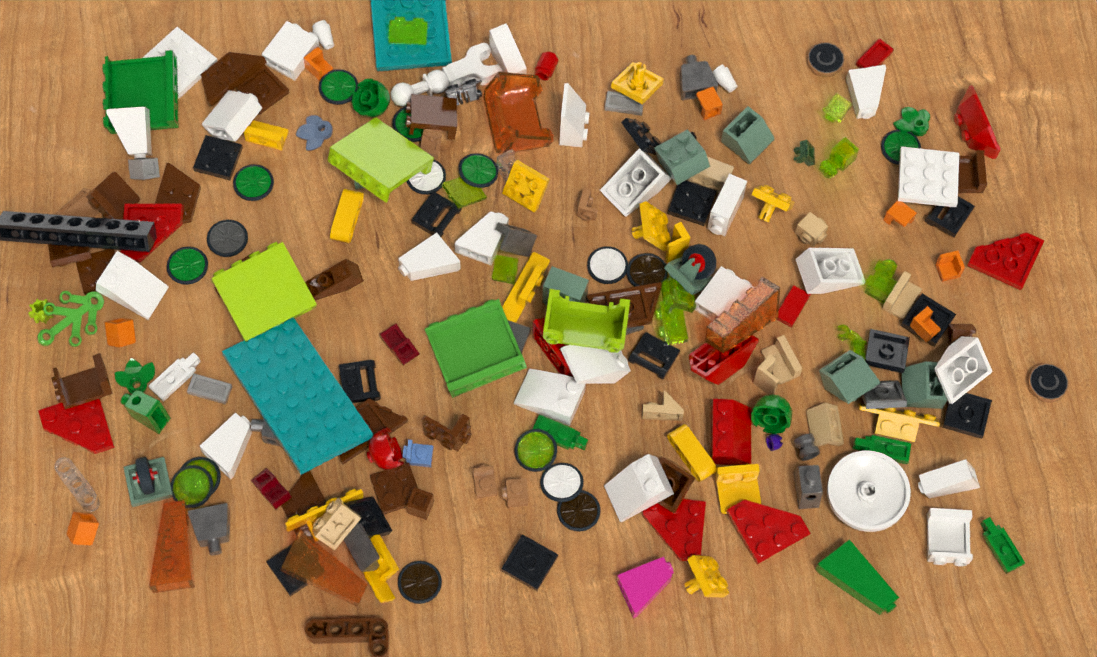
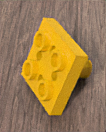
[611,62,664,105]
[502,160,550,212]
[752,184,795,222]
[632,201,671,251]
[684,555,730,597]

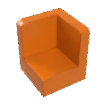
[304,47,333,81]
[696,87,723,120]
[883,200,917,227]
[935,250,965,282]
[910,306,941,343]
[105,318,136,347]
[67,512,99,546]

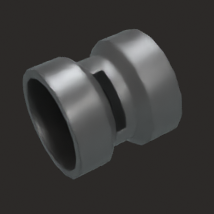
[794,433,820,461]

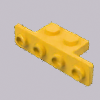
[502,252,550,323]
[858,403,940,442]
[285,489,364,542]
[363,534,400,603]

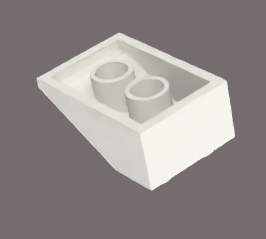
[559,83,589,147]
[600,148,672,216]
[795,248,866,294]
[96,251,169,320]
[934,336,993,404]
[561,345,631,384]
[514,368,586,426]
[604,454,674,522]

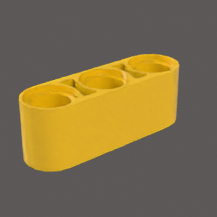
[330,188,364,243]
[667,424,717,482]

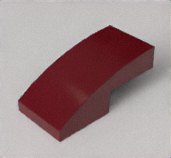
[379,324,420,366]
[250,468,292,510]

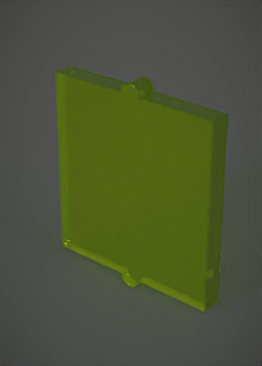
[442,177,487,209]

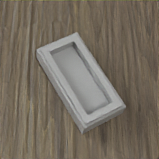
[605,91,644,116]
[187,374,233,405]

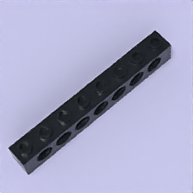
[0,211,157,252]

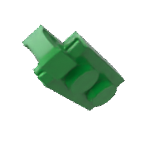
[532,414,588,451]
[853,435,911,465]
[980,517,1025,574]

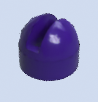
[766,434,783,451]

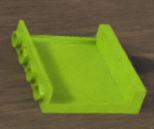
[328,117,434,203]
[211,242,317,342]

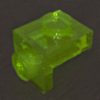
[822,93,853,123]

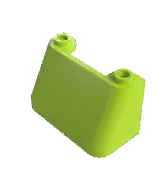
[543,289,630,353]

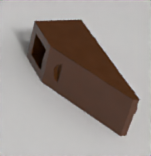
[305,259,364,301]

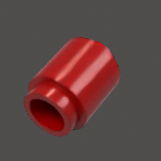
[535,51,559,81]

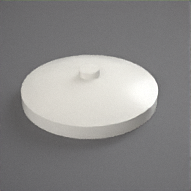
[827,451,911,532]

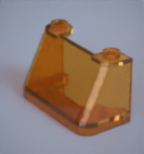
[483,72,554,154]

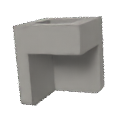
[128,158,160,180]

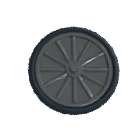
[207,219,248,257]

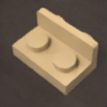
[312,498,361,551]

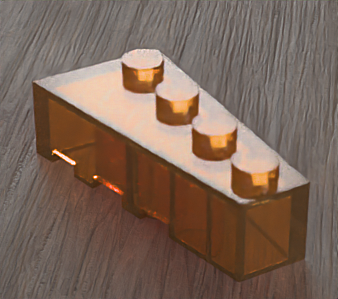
[706,277,780,353]

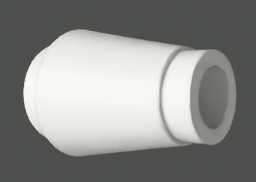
[312,20,334,50]
[713,64,738,93]

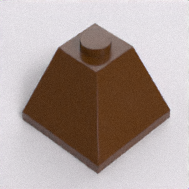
[658,457,696,513]

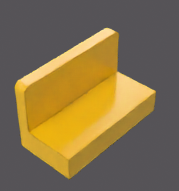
[244,120,289,150]
[665,222,691,264]

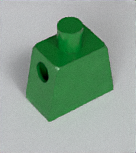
[121,390,171,434]

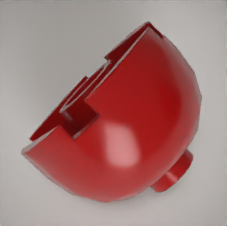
[366,427,404,470]

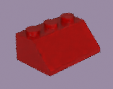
[532,318,574,378]
[710,399,751,465]

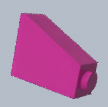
[617,557,674,619]

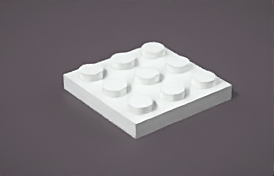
[143,27,218,99]
[898,147,959,207]

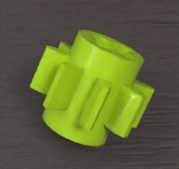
[28,299,54,324]

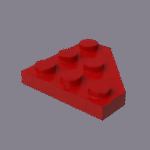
[120,204,184,262]
[967,232,1045,290]
[38,398,115,454]
[642,499,706,561]
[726,499,811,565]

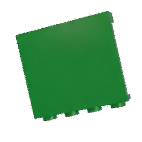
[102,50,179,134]

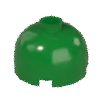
[352,78,390,118]
[751,394,792,434]

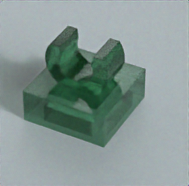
[794,140,815,166]

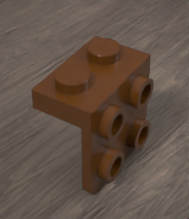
[86,172,140,220]
[422,414,472,452]

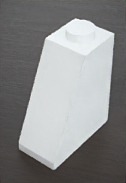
[489,24,527,85]
[846,65,886,119]
[106,107,152,159]
[455,212,509,266]
[398,233,461,281]
[200,413,252,480]
[918,459,980,499]

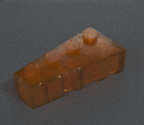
[149,500,195,593]
[280,529,368,607]

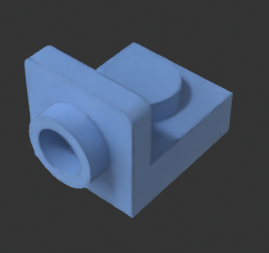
[403,439,434,467]

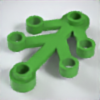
[37,291,104,347]

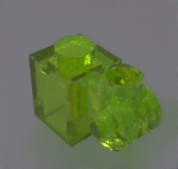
[819,137,859,179]
[864,259,898,304]

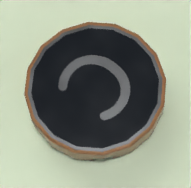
[807,42,845,77]
[1028,363,1069,403]

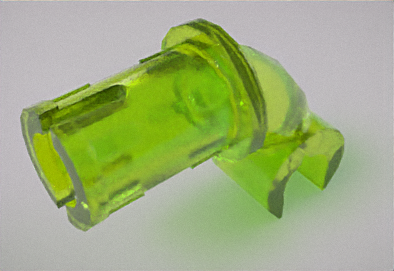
[837,324,867,360]

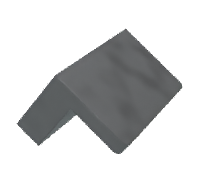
[495,222,537,257]
[344,523,380,572]

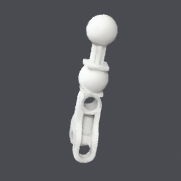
[390,43,504,107]

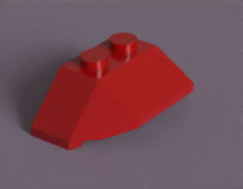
[954,85,1001,159]
[688,330,759,385]

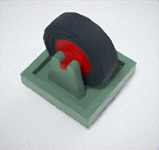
[664,244,717,295]
[123,457,173,507]

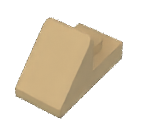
[642,391,684,421]

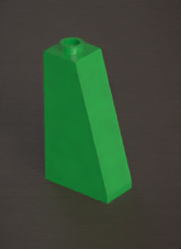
[815,539,899,615]

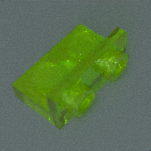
[389,17,428,45]
[661,276,696,314]
[655,301,688,344]

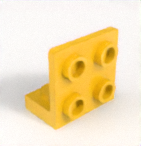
[715,464,761,514]

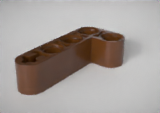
[305,618,389,657]

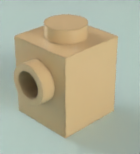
[795,212,828,247]

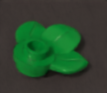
[893,107,930,136]
[115,358,155,394]

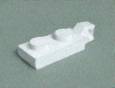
[148,352,201,402]

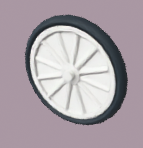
[406,160,446,195]
[587,246,628,284]
[540,463,584,502]

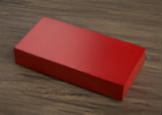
[855,38,894,69]
[774,285,811,328]

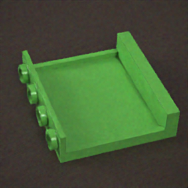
[425,299,527,398]

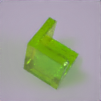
[492,255,519,284]

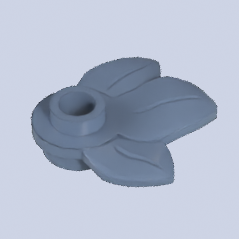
[296,115,333,151]

